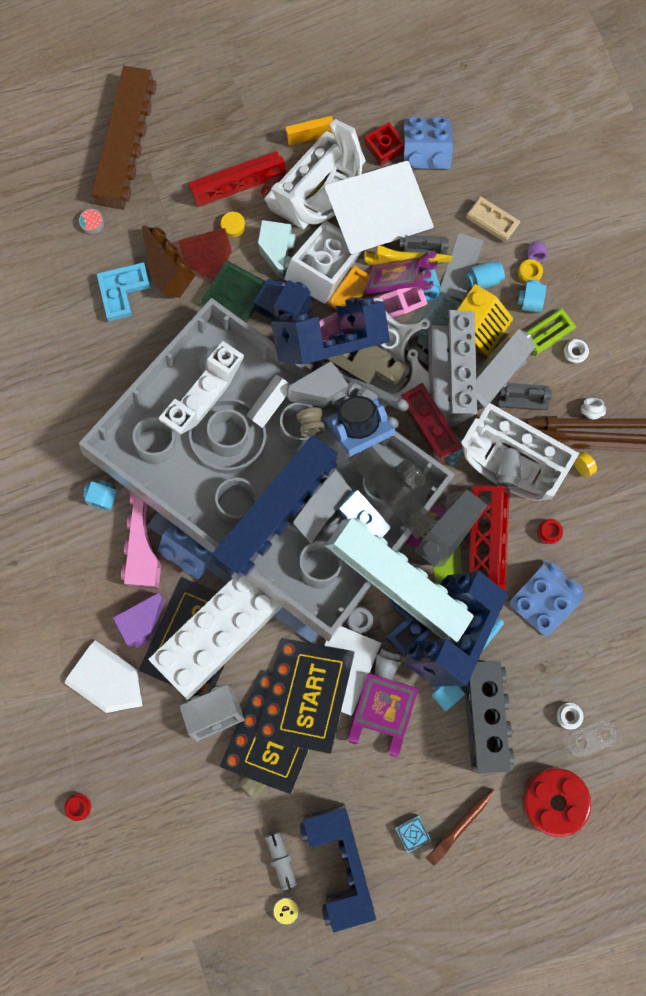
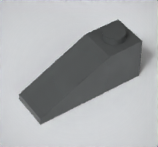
[415,490,488,567]

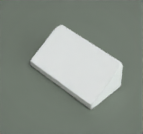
[246,375,290,428]

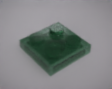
[202,260,266,323]

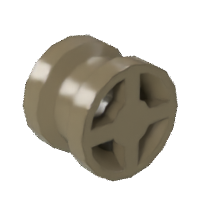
[297,408,326,437]

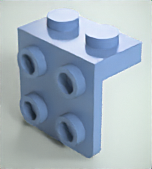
[403,116,453,169]
[158,524,212,580]
[510,560,585,636]

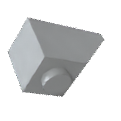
[287,361,349,408]

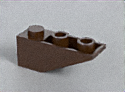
[142,225,196,298]

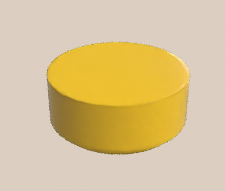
[221,212,245,238]
[518,259,543,284]
[574,451,597,478]

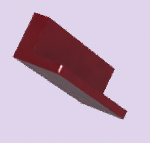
[401,382,462,464]

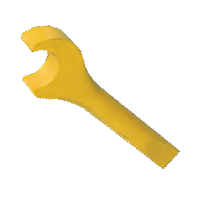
[364,245,452,265]

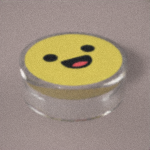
[273,896,300,926]

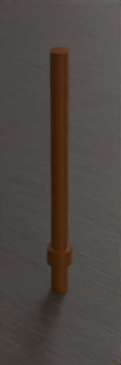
[526,416,646,430]

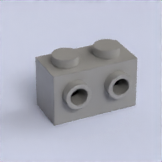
[180,685,245,741]

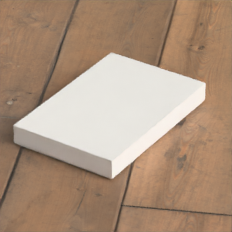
[324,626,381,716]

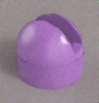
[527,241,548,262]

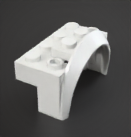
[264,119,366,230]
[461,403,579,501]

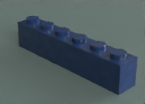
[212,434,338,581]

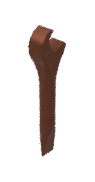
[426,789,495,866]

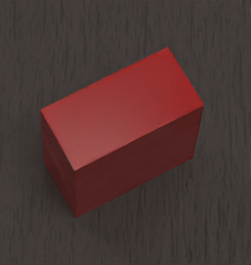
[364,122,404,166]

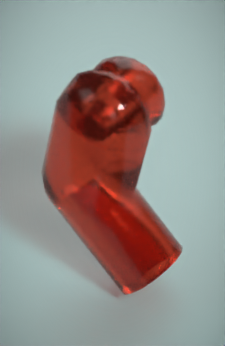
[261,173,287,200]

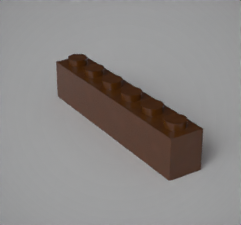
[92,65,156,210]

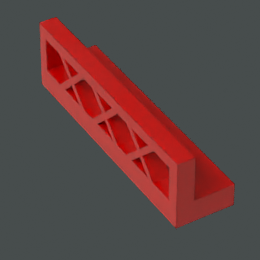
[188,151,286,208]
[469,486,510,590]

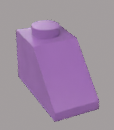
[113,593,165,648]

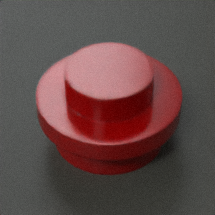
[537,519,563,544]
[64,794,92,821]

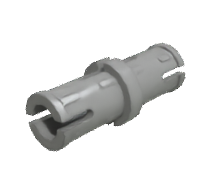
[264,832,298,891]

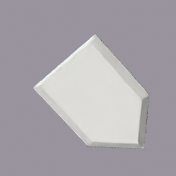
[65,640,143,713]

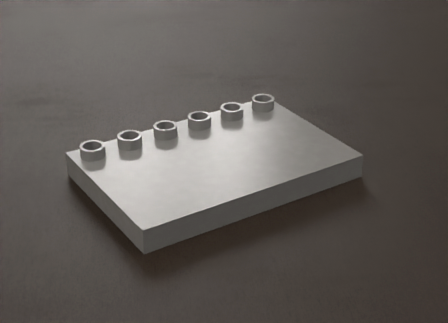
[79,298,455,642]

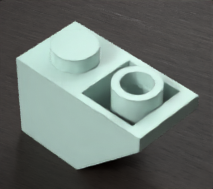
[258,220,296,279]

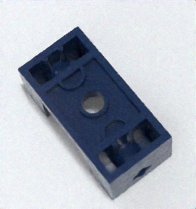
[271,297,390,365]
[404,570,508,687]
[299,804,376,933]

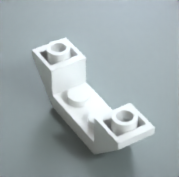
[159,341,244,435]

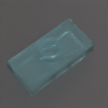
[416,291,461,339]

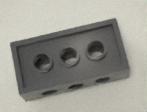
[464,661,515,774]

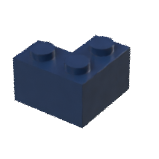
[254,278,312,321]
[386,598,432,658]

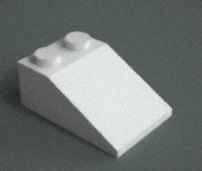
[284,221,362,304]

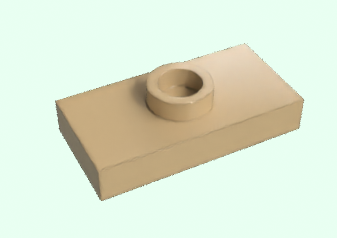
[466,196,520,243]

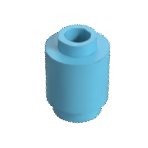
[467,261,505,289]

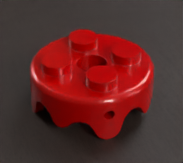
[522,767,592,837]

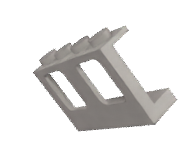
[428,310,477,427]

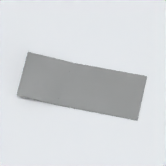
[440,233,484,300]
[293,470,353,543]

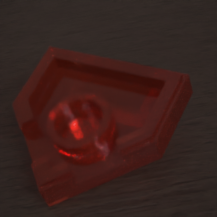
[179,228,232,283]

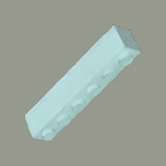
[325,518,474,642]

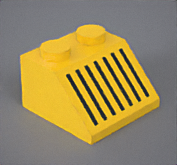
[448,284,513,358]

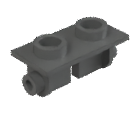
[399,235,449,255]
[499,383,552,410]

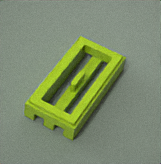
[527,308,577,356]

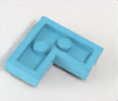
[97,262,151,322]

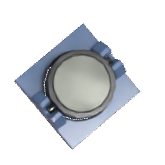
[324,396,395,456]

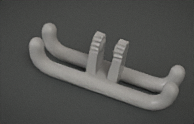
[334,364,409,428]

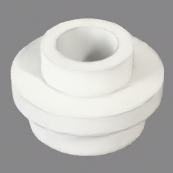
[563,339,589,364]
[581,398,606,419]
[556,703,583,729]

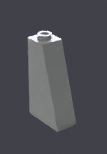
[467,329,536,410]

